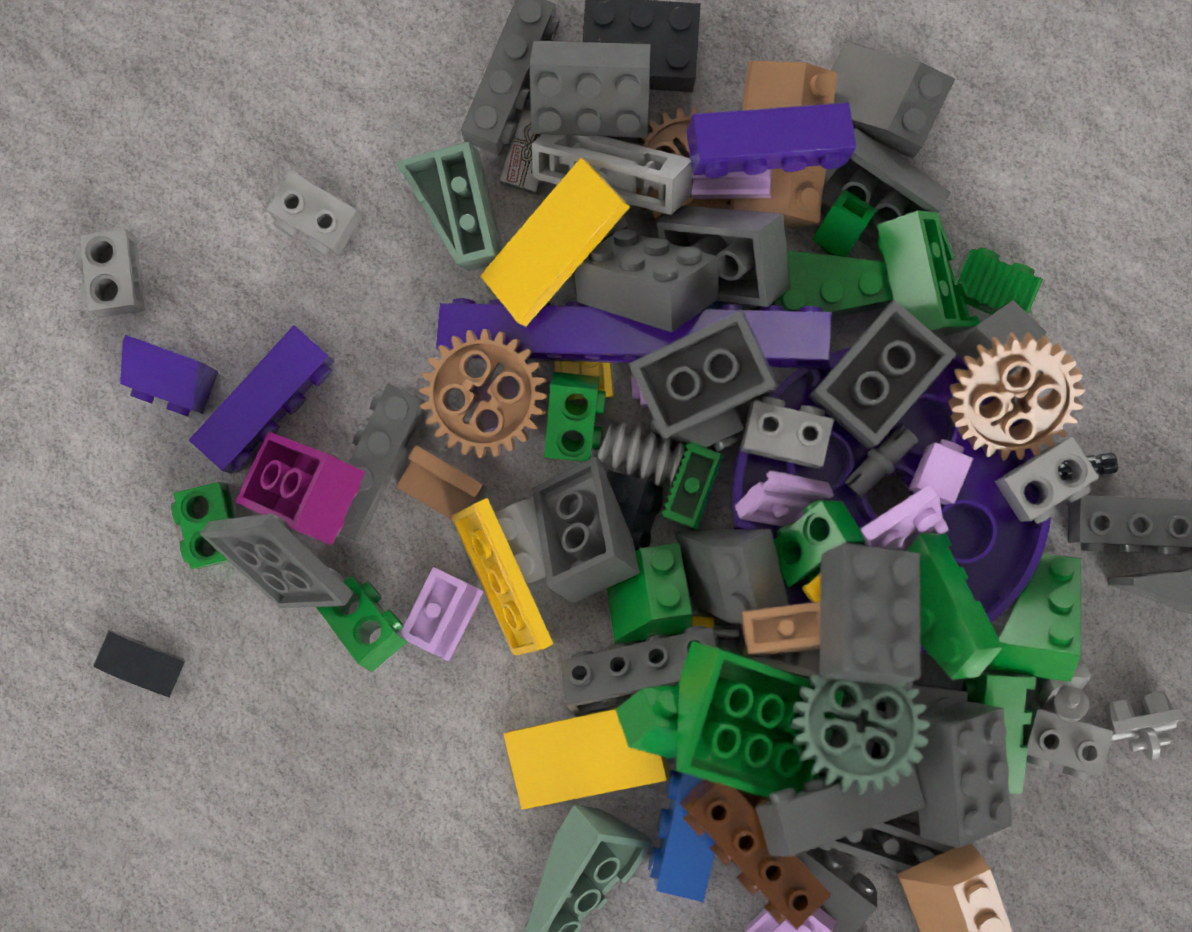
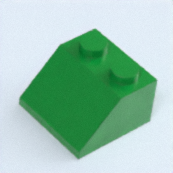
[607,543,692,644]

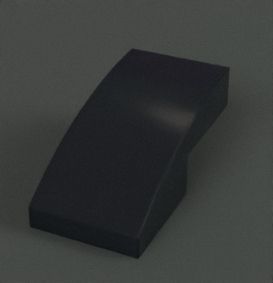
[93,630,185,698]

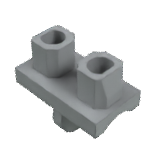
[1036,666,1092,722]
[1106,691,1185,760]

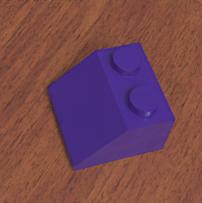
[120,335,219,417]

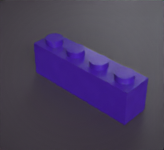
[686,103,857,178]
[188,325,334,474]

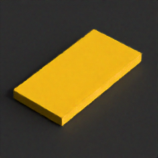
[480,158,630,327]
[451,498,553,656]
[503,707,671,810]

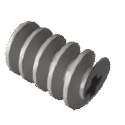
[598,420,684,486]

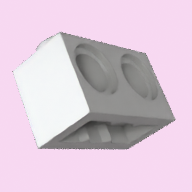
[76,229,145,317]
[994,436,1100,524]

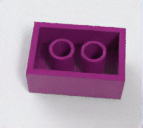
[235,431,365,545]

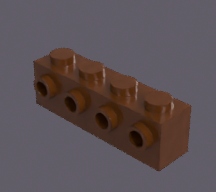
[679,779,831,930]

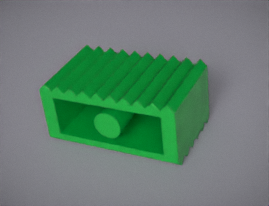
[955,248,1043,315]
[661,443,724,530]

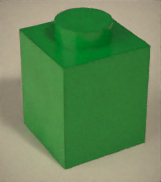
[812,189,877,257]

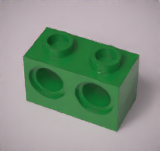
[544,371,606,462]
[171,482,236,569]
[774,499,864,587]
[316,576,408,672]

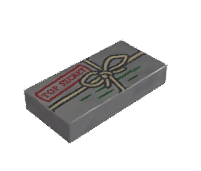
[500,110,542,195]

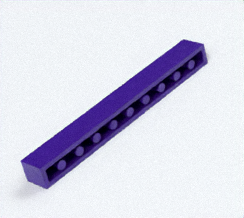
[436,298,832,369]

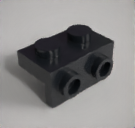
[607,470,663,551]

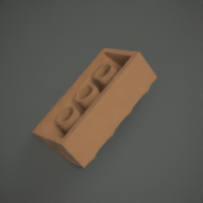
[730,61,837,229]
[897,843,1013,932]

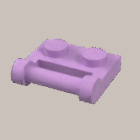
[860,485,948,552]

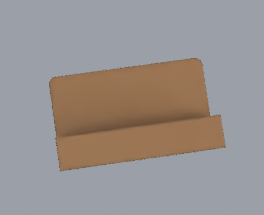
[397,445,485,520]
[741,602,821,658]

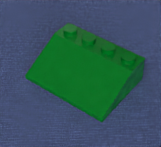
[676,641,845,798]

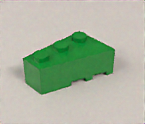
[877,211,980,338]
[770,250,893,318]
[906,533,1003,679]
[989,553,1081,682]
[962,671,1036,794]
[615,685,679,759]

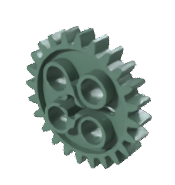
[791,674,929,795]

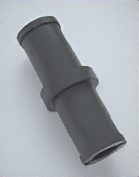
[844,424,919,499]

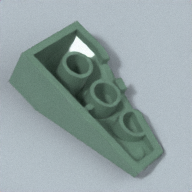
[525,805,653,932]

